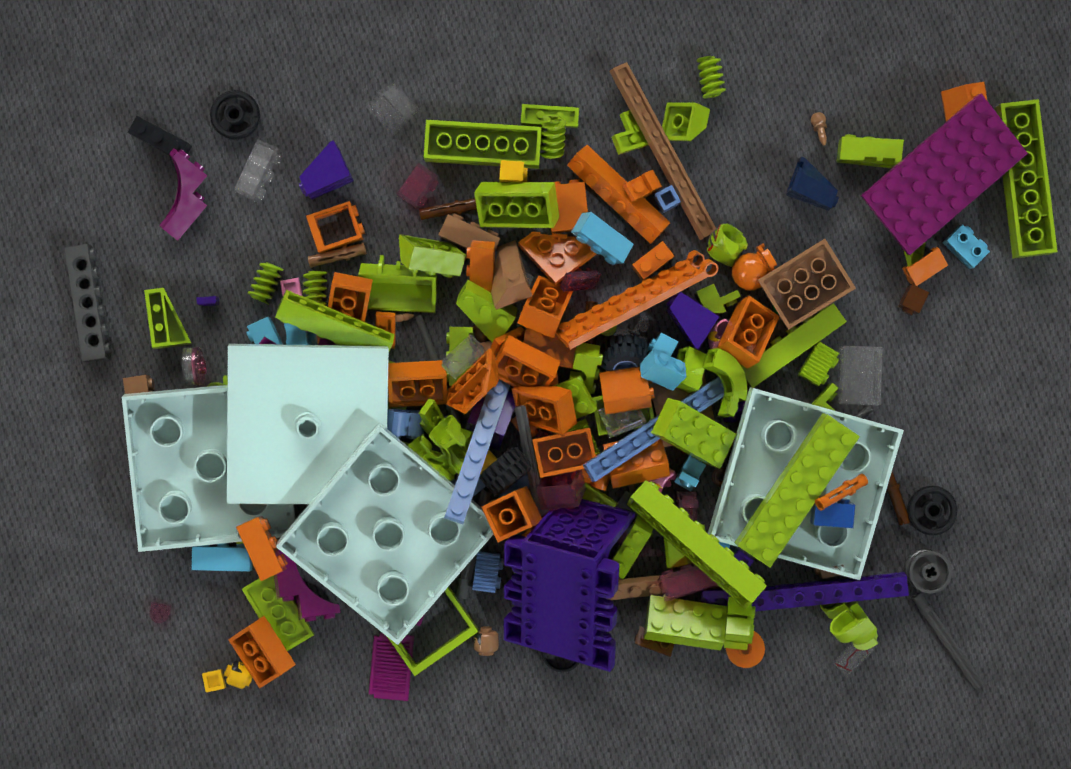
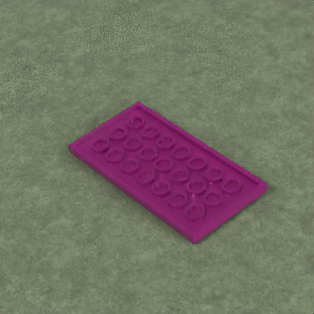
[861,93,1028,255]

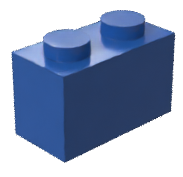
[810,496,855,528]

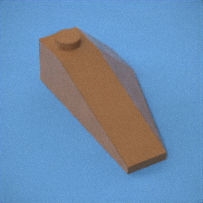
[491,240,533,310]

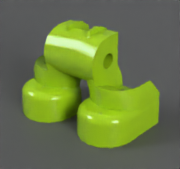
[407,415,466,481]
[820,601,878,650]

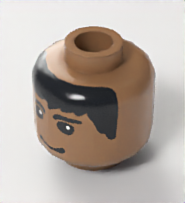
[474,626,499,656]

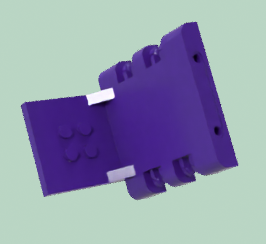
[504,494,635,672]

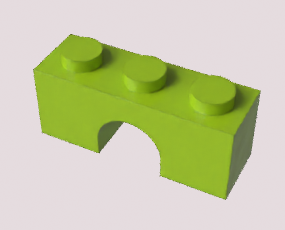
[569,343,603,394]
[611,515,653,579]

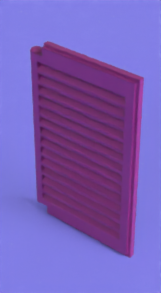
[368,633,414,701]

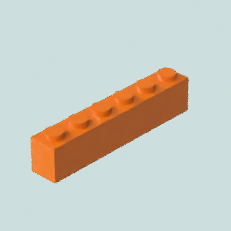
[567,145,670,244]

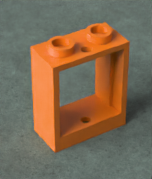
[306,201,365,253]

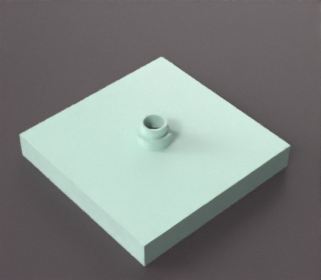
[227,344,389,504]
[122,385,295,552]
[708,387,904,580]
[276,423,494,645]

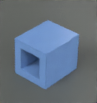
[654,185,681,214]

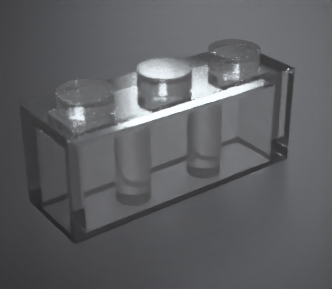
[233,139,282,203]

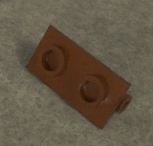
[634,626,675,657]

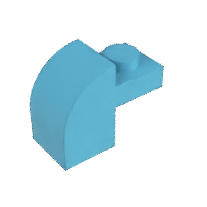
[674,454,706,491]

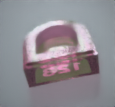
[150,602,172,623]

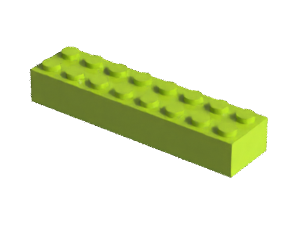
[994,99,1058,259]
[734,413,860,568]
[627,480,767,609]

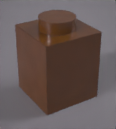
[898,284,929,316]

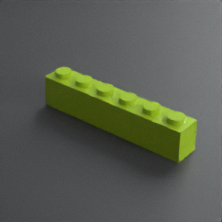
[275,290,395,351]
[740,303,847,388]

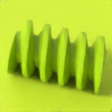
[696,56,726,99]
[540,115,566,159]
[248,262,284,305]
[303,271,327,305]

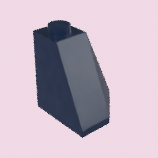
[786,157,839,211]

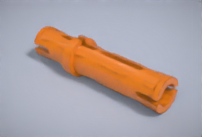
[815,474,868,511]

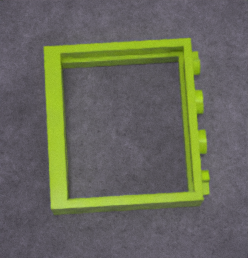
[388,586,479,676]

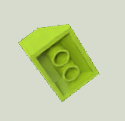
[399,235,466,278]

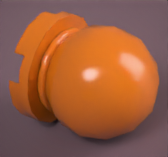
[732,243,777,290]

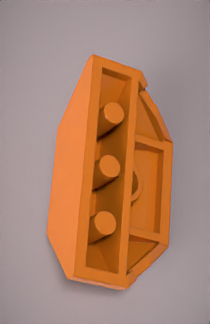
[446,349,499,414]

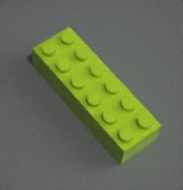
[424,120,542,169]

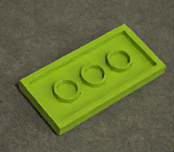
[242,575,315,651]

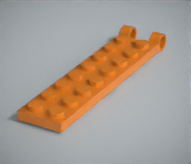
[555,250,718,350]

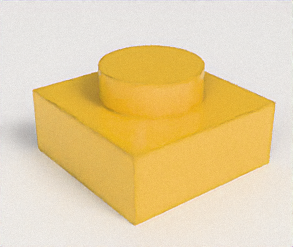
[202,669,226,693]

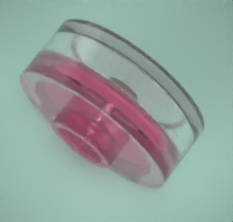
[182,347,206,387]

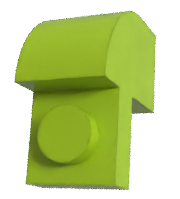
[695,284,741,315]

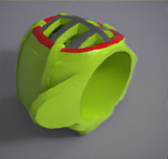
[707,224,748,267]

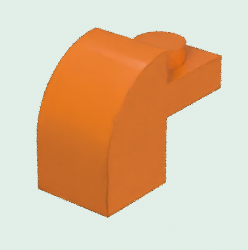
[623,170,662,202]

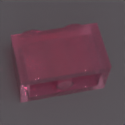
[397,163,439,210]

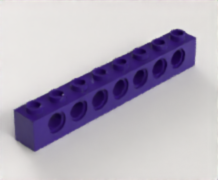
[752,572,909,612]

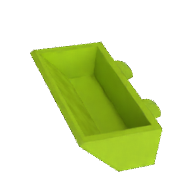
[358,255,437,313]

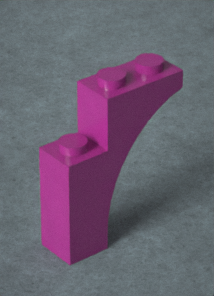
[160,148,207,241]
[274,550,340,622]

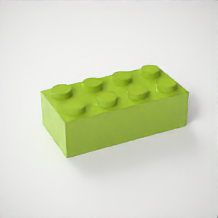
[474,182,560,228]
[651,398,737,469]
[644,595,727,650]

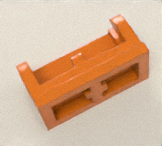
[902,247,948,286]

